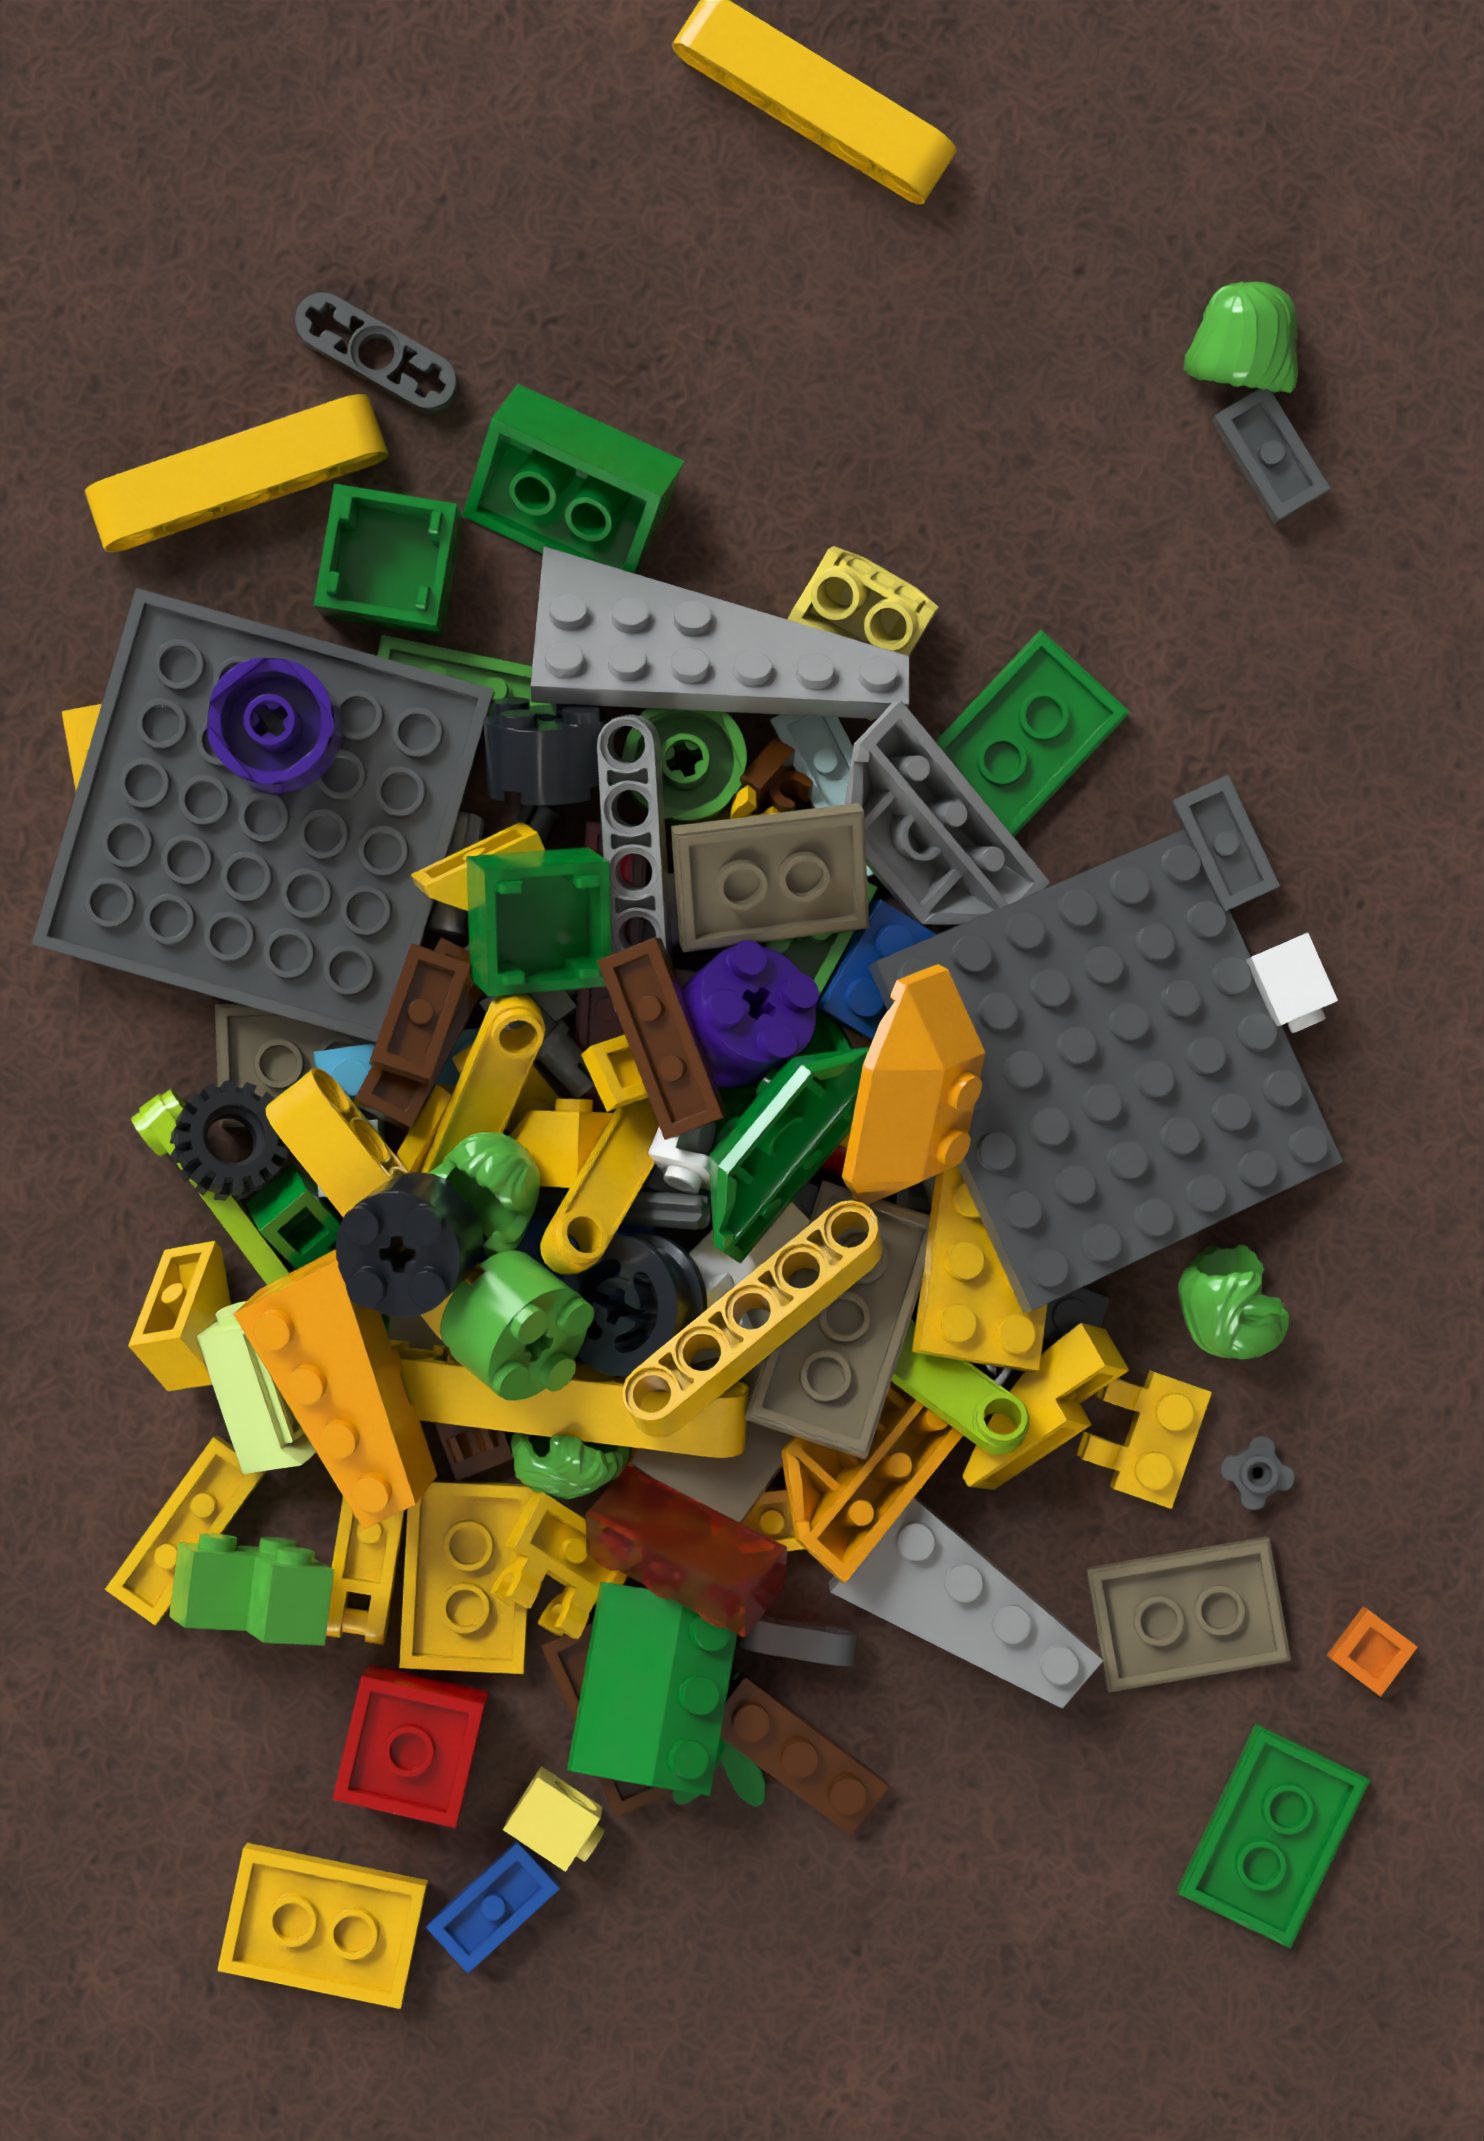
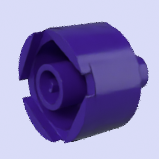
[207,657,343,794]
[680,940,819,1088]

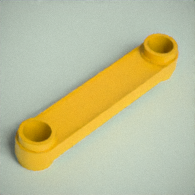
[420,993,545,1173]
[540,1098,659,1275]

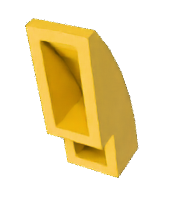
[963,1323,1129,1490]

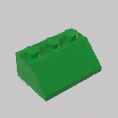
[462,384,685,574]
[567,1582,742,1796]

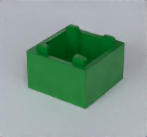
[314,483,463,638]
[466,847,611,997]

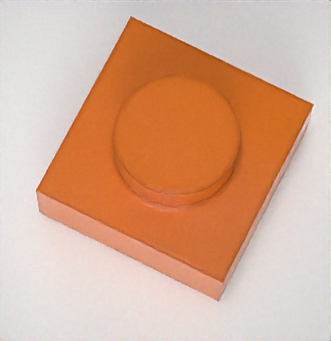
[1326,1606,1417,1697]

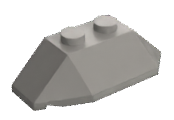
[845,700,1050,925]

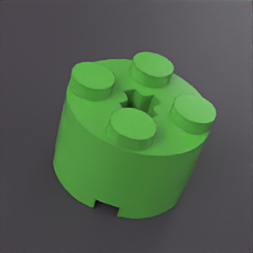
[622,708,747,827]
[440,1250,594,1400]

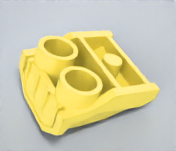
[787,546,939,721]

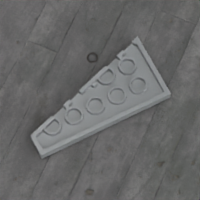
[531,546,909,719]

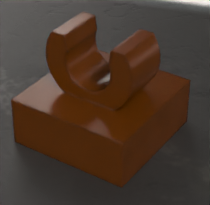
[739,738,813,815]
[434,1422,514,1481]

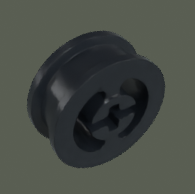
[562,1233,707,1376]

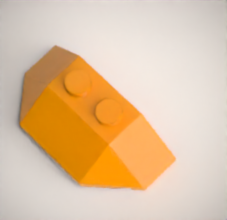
[842,964,986,1205]
[781,1381,963,1583]

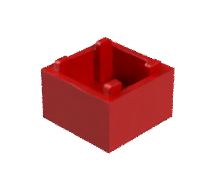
[332,1664,490,1828]

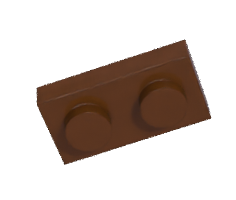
[369,943,471,1085]

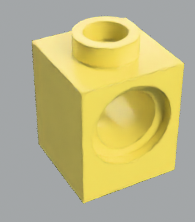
[503,1766,605,1872]

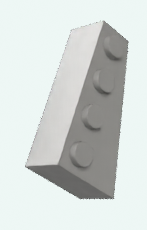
[828,1496,1103,1709]

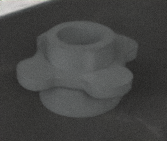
[1220,1436,1295,1510]

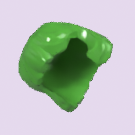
[1183,281,1298,393]
[429,1132,540,1257]
[1178,1244,1290,1359]
[511,1432,632,1500]

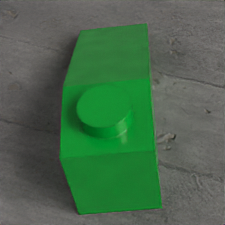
[246,1163,389,1335]

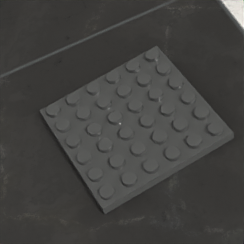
[31,588,495,1043]
[868,829,1343,1313]

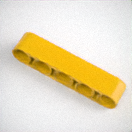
[671,0,957,204]
[85,394,389,552]
[265,1067,486,1340]
[622,1200,883,1438]

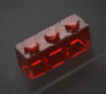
[585,1465,787,1638]

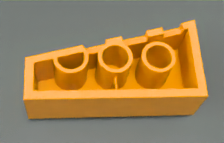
[233,1249,437,1530]

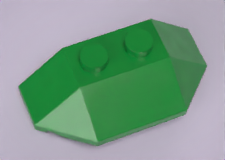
[709,1047,870,1264]

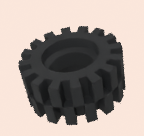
[170,1080,289,1201]

